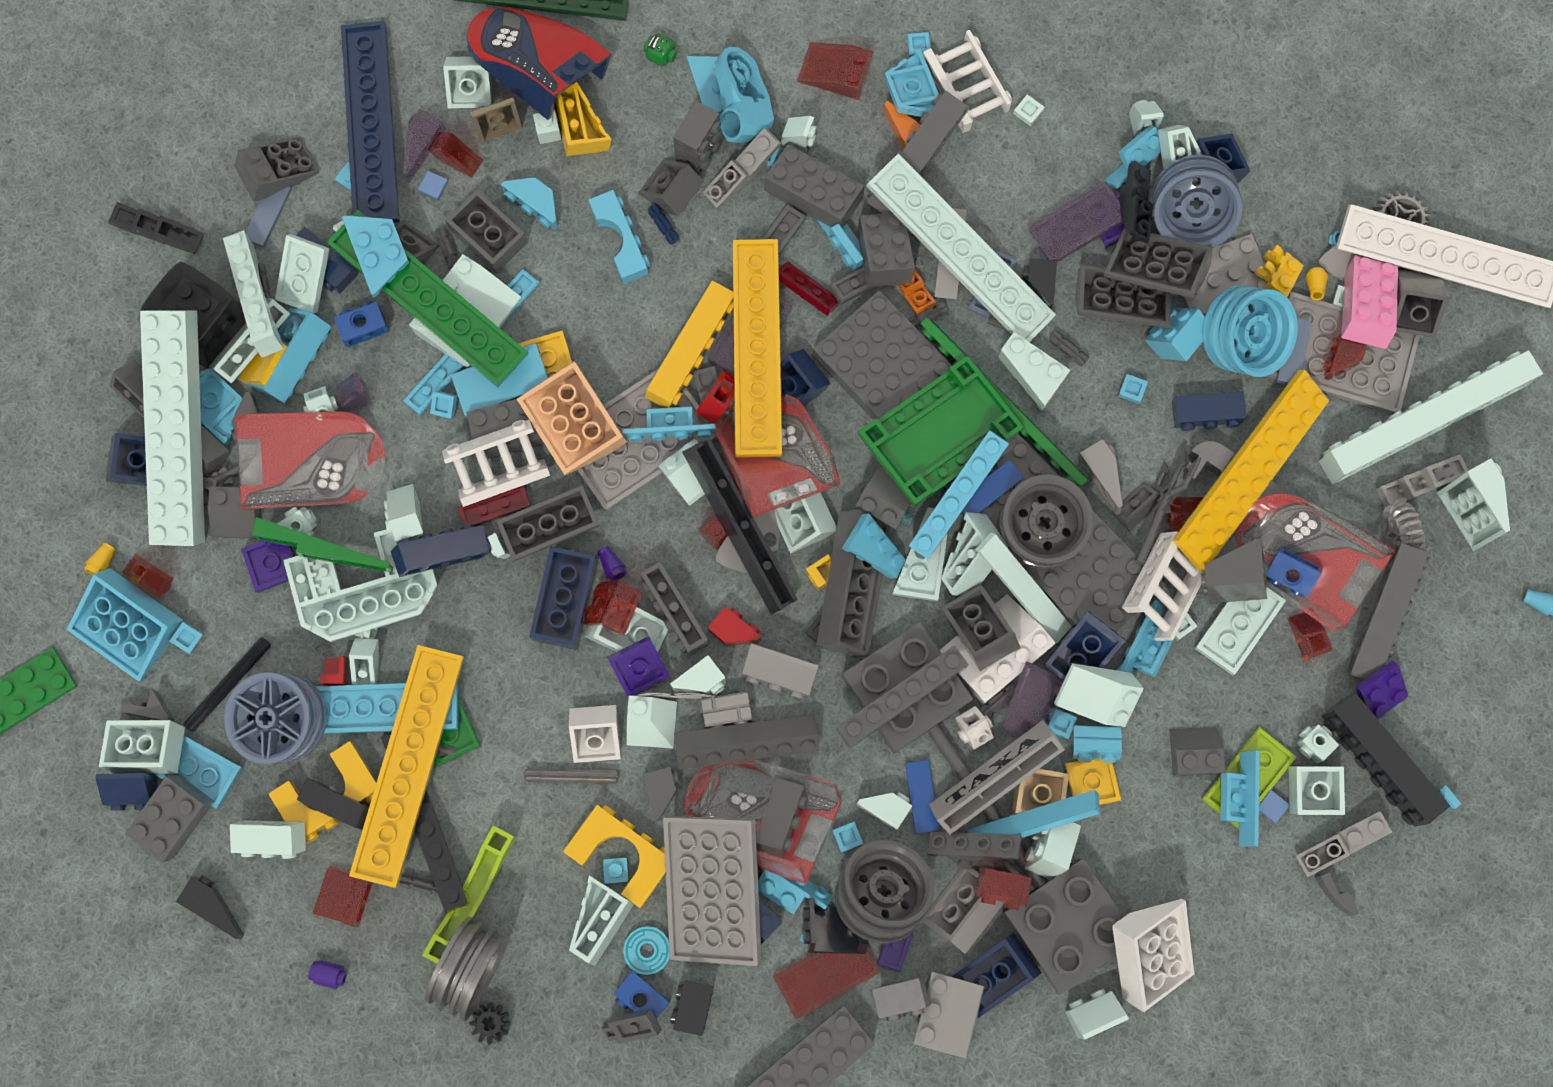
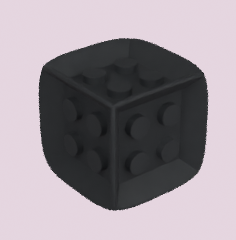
[139,262,246,368]

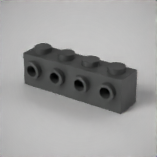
[639,562,709,656]

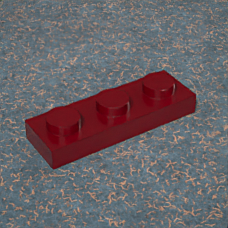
[778,261,839,316]
[458,485,531,527]

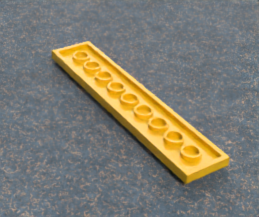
[733,239,782,457]
[1172,370,1329,572]
[349,645,464,888]

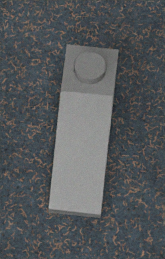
[1078,439,1123,515]

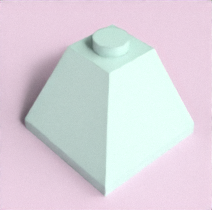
[627,696,677,749]

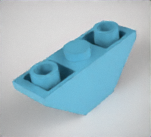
[501,177,558,230]

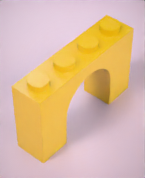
[269,741,377,844]
[563,805,666,909]

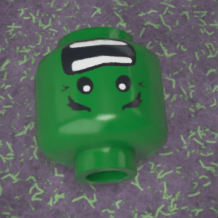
[643,33,677,66]

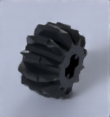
[469,1002,511,1045]

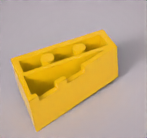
[555,82,612,157]

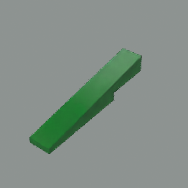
[252,517,393,573]

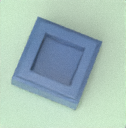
[418,171,448,201]
[1259,790,1290,824]

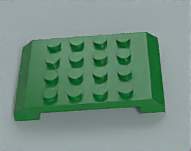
[857,355,1024,507]

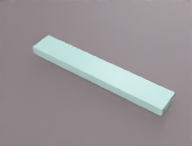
[976,532,1072,643]

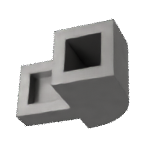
[1183,441,1235,484]

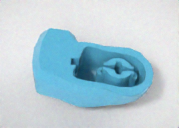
[715,46,774,143]

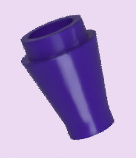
[597,546,627,582]

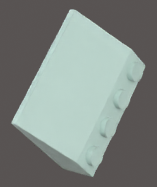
[409,254,521,369]
[1437,459,1510,551]

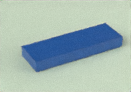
[962,460,1024,515]
[905,760,939,834]

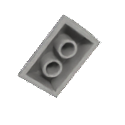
[742,643,819,700]
[922,868,1009,954]
[914,972,984,1059]

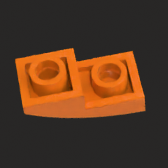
[897,270,936,315]

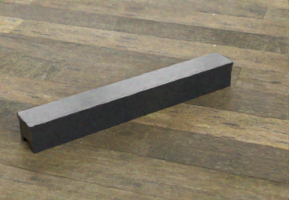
[682,438,798,615]

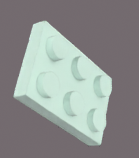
[275,234,330,314]

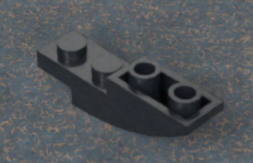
[1120,161,1153,243]

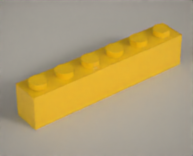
[645,281,734,408]

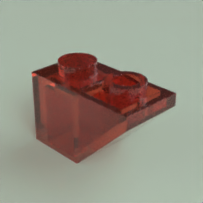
[1323,332,1367,380]
[1287,610,1333,662]

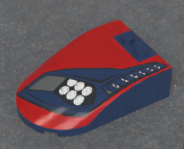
[466,7,611,120]

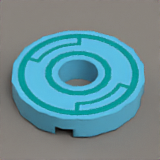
[623,926,670,975]

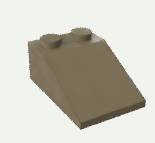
[469,97,522,144]

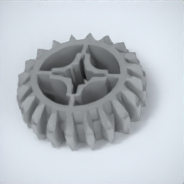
[1372,190,1431,226]
[1381,502,1426,550]

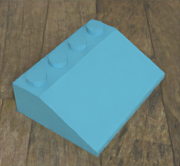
[66,568,183,682]

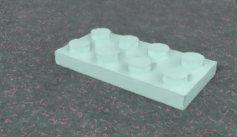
[1194,587,1286,676]

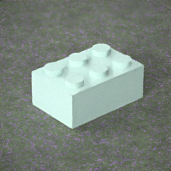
[99,720,185,774]

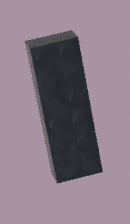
[1322,693,1450,827]

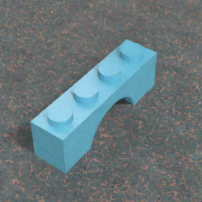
[588,190,650,285]

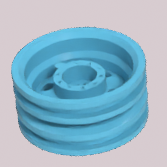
[1203,285,1298,377]

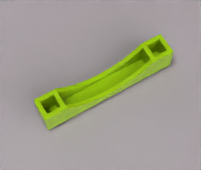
[422,825,517,964]

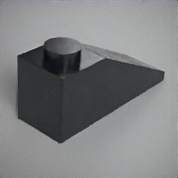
[176,875,244,939]

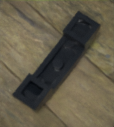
[297,777,370,830]

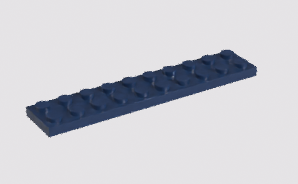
[341,21,400,223]

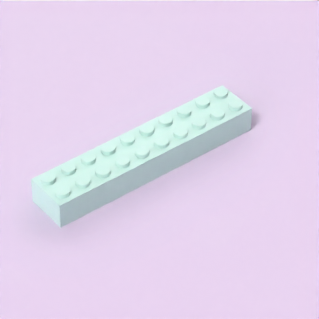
[140,310,205,546]
[1319,350,1543,485]

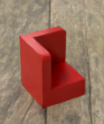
[320,655,348,686]

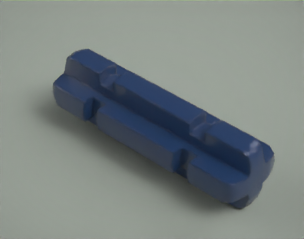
[648,204,679,244]

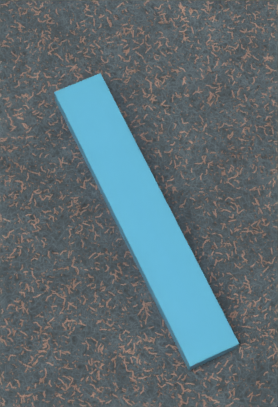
[967,790,1100,838]

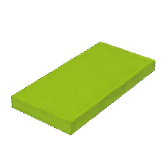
[1202,727,1296,830]

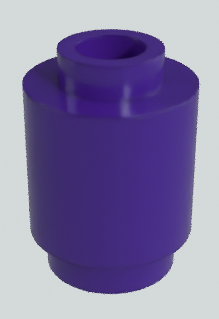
[308,960,347,990]

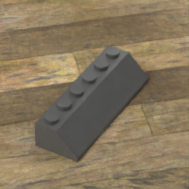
[816,509,890,657]

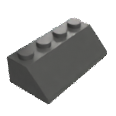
[496,485,600,562]

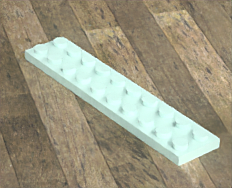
[866,153,1056,342]

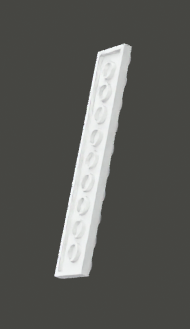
[1335,204,1553,308]

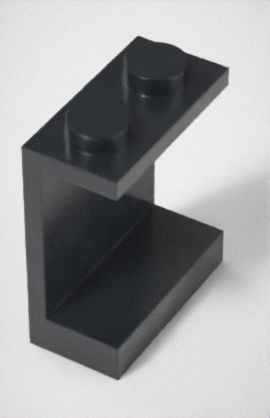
[802,898,869,954]

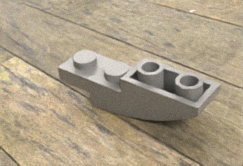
[703,128,782,208]
[1295,811,1392,877]

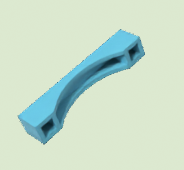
[909,430,1010,559]

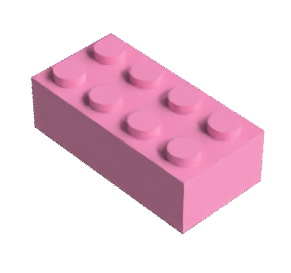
[1341,255,1398,349]

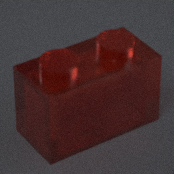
[975,867,1032,910]

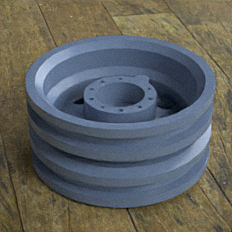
[1152,155,1242,248]
[224,672,327,764]

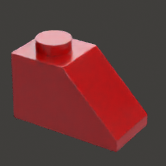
[695,370,735,424]

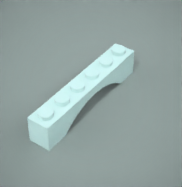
[223,230,283,357]

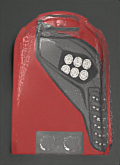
[716,394,840,517]
[236,412,385,509]
[1236,493,1395,632]
[685,759,842,884]

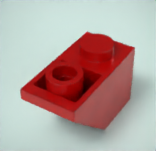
[707,607,761,646]

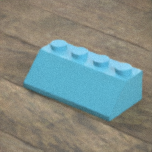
[244,307,331,403]

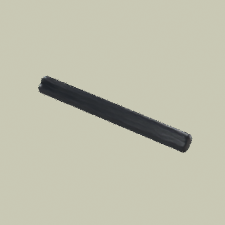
[183,637,271,732]

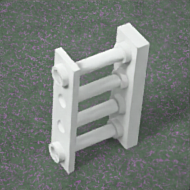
[923,30,1012,133]
[442,420,550,507]
[1122,531,1205,641]

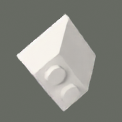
[569,705,621,763]

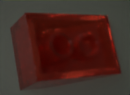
[797,42,874,100]

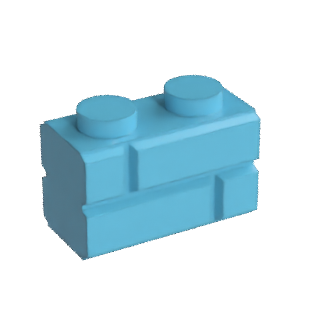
[1072,725,1122,763]

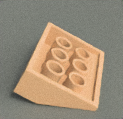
[517,361,627,475]

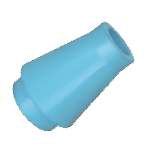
[1523,589,1553,616]

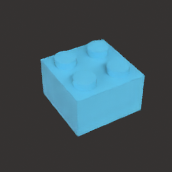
[1145,307,1205,361]

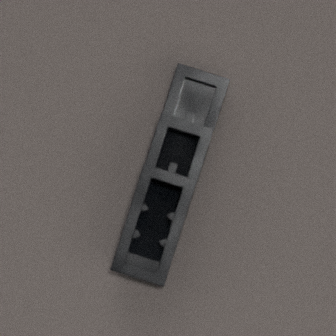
[108,202,204,254]

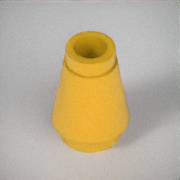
[1305,267,1328,301]
[84,543,116,576]

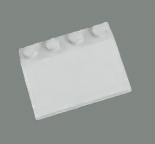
[940,594,1056,706]
[1112,899,1194,1012]

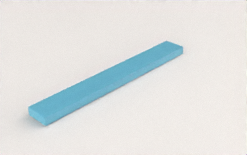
[403,269,540,416]

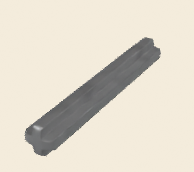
[524,768,618,784]

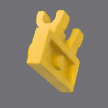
[1255,245,1304,297]

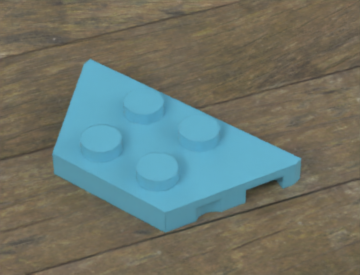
[884,48,939,117]
[342,216,409,298]
[199,368,242,446]

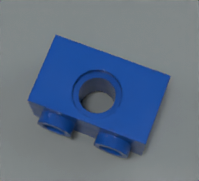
[334,302,389,348]
[1266,547,1323,597]
[614,971,670,1019]

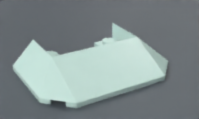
[283,529,438,642]

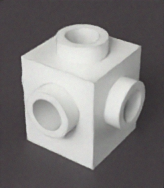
[956,706,994,749]

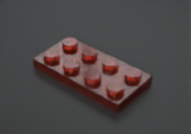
[773,949,880,1019]

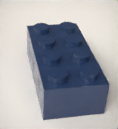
[529,546,598,650]

